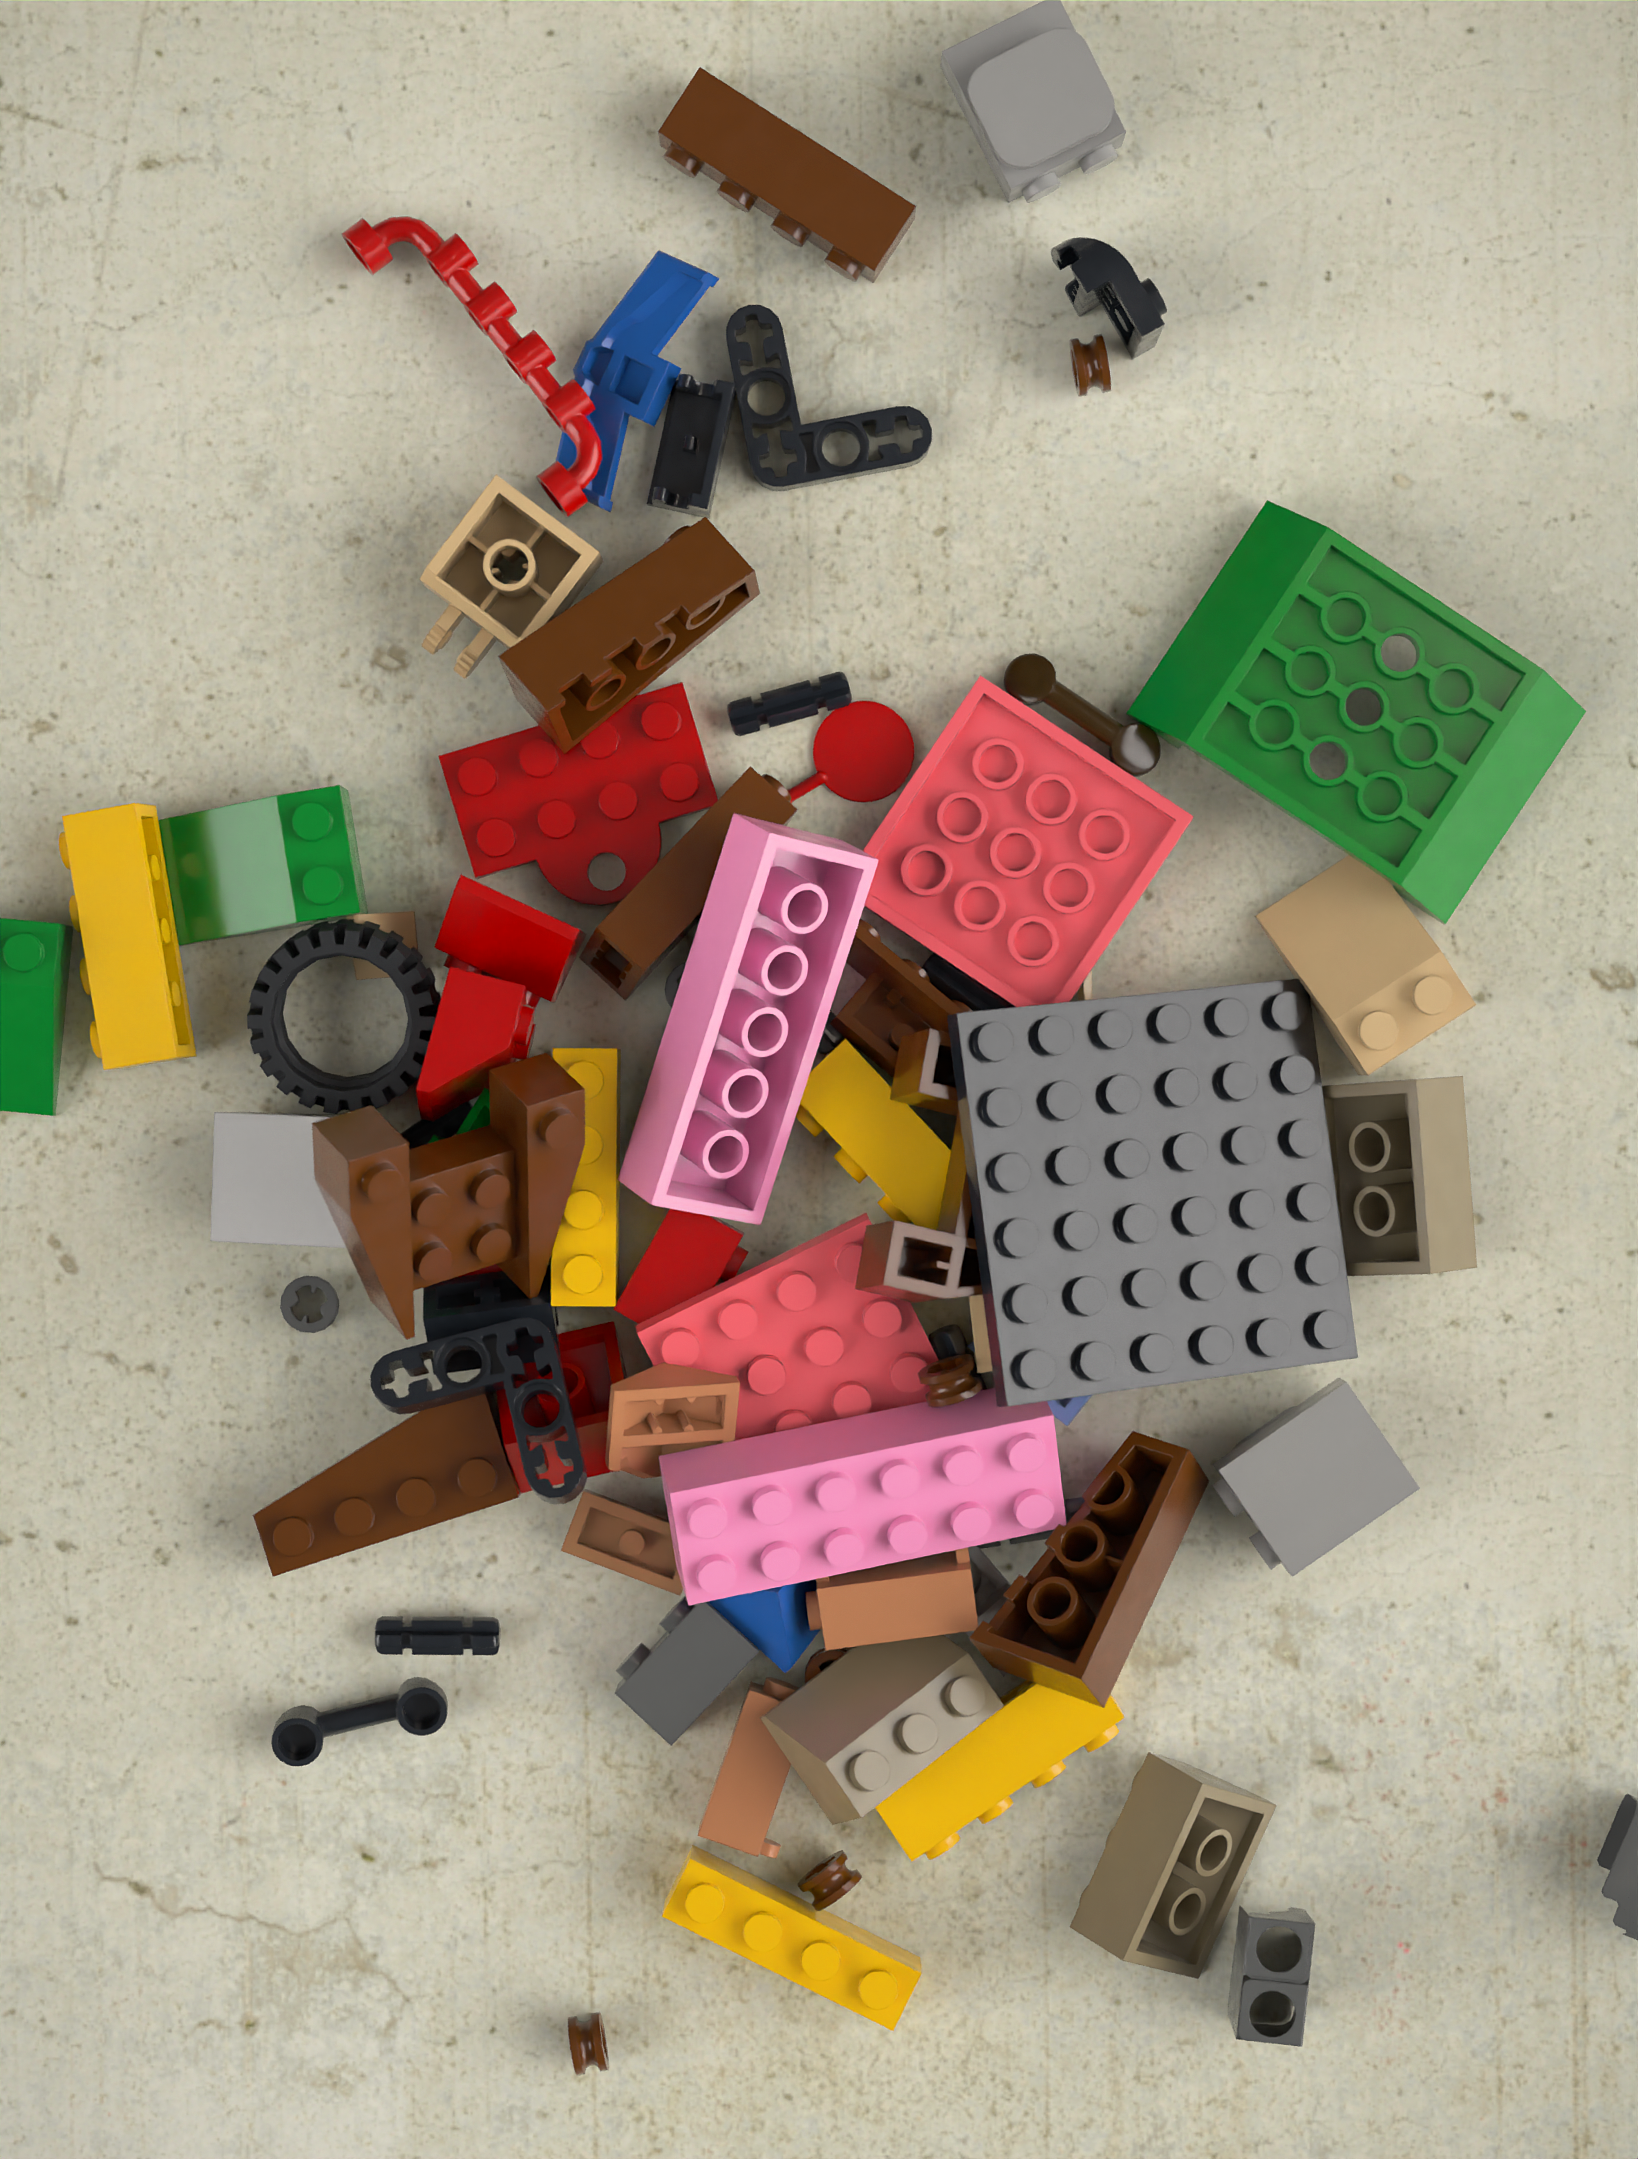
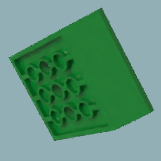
[1126,500,1586,924]

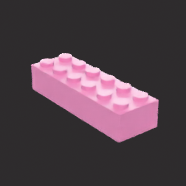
[617,813,879,1225]
[658,1388,1067,1606]

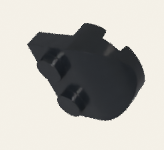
[1051,237,1167,359]

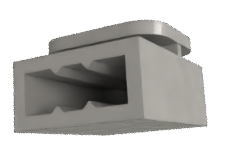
[940,0,1126,203]
[210,1112,346,1248]
[1212,1377,1420,1577]

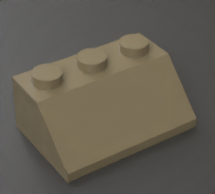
[1322,1076,1477,1276]
[760,1635,1004,1825]
[1070,1752,1277,1979]

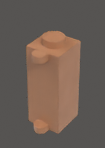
[805,1547,979,1650]
[698,1677,799,1858]

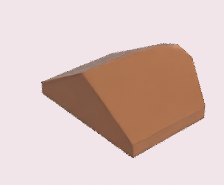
[605,1362,740,1478]

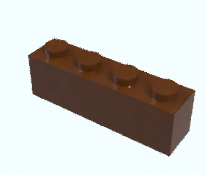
[658,67,916,283]

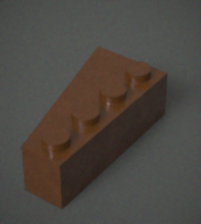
[498,517,760,754]
[253,1374,522,1577]
[969,1431,1209,1708]

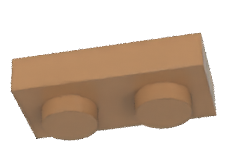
[561,1489,683,1596]

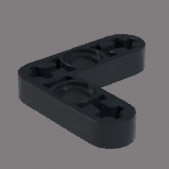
[726,305,932,491]
[370,1318,587,1504]

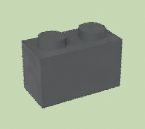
[615,1596,759,1746]

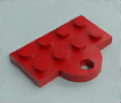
[438,682,718,906]

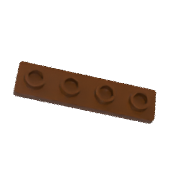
[830,919,973,1078]

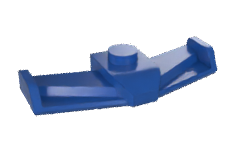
[555,250,719,513]

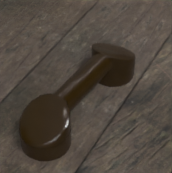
[1003,653,1161,777]

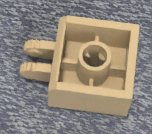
[420,475,604,679]

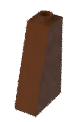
[579,766,798,1001]

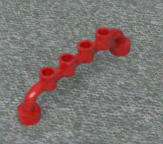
[342,216,602,518]

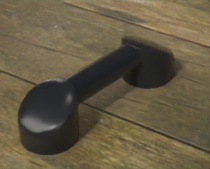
[271,1677,448,1766]

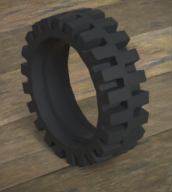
[247,919,441,1114]

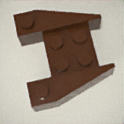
[855,1029,983,1303]
[312,1053,585,1340]

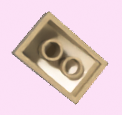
[1255,855,1476,1076]

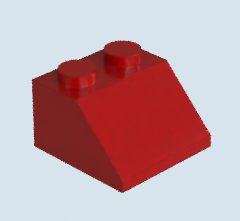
[434,875,587,1008]
[416,967,536,1122]
[496,1321,628,1493]

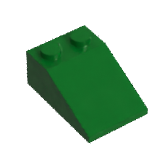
[159,785,368,946]
[0,918,74,1116]

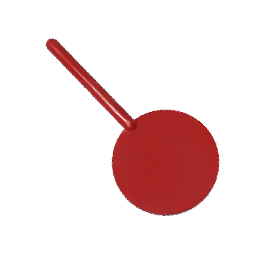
[787,701,914,803]

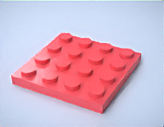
[863,675,1194,1007]
[635,1213,938,1440]

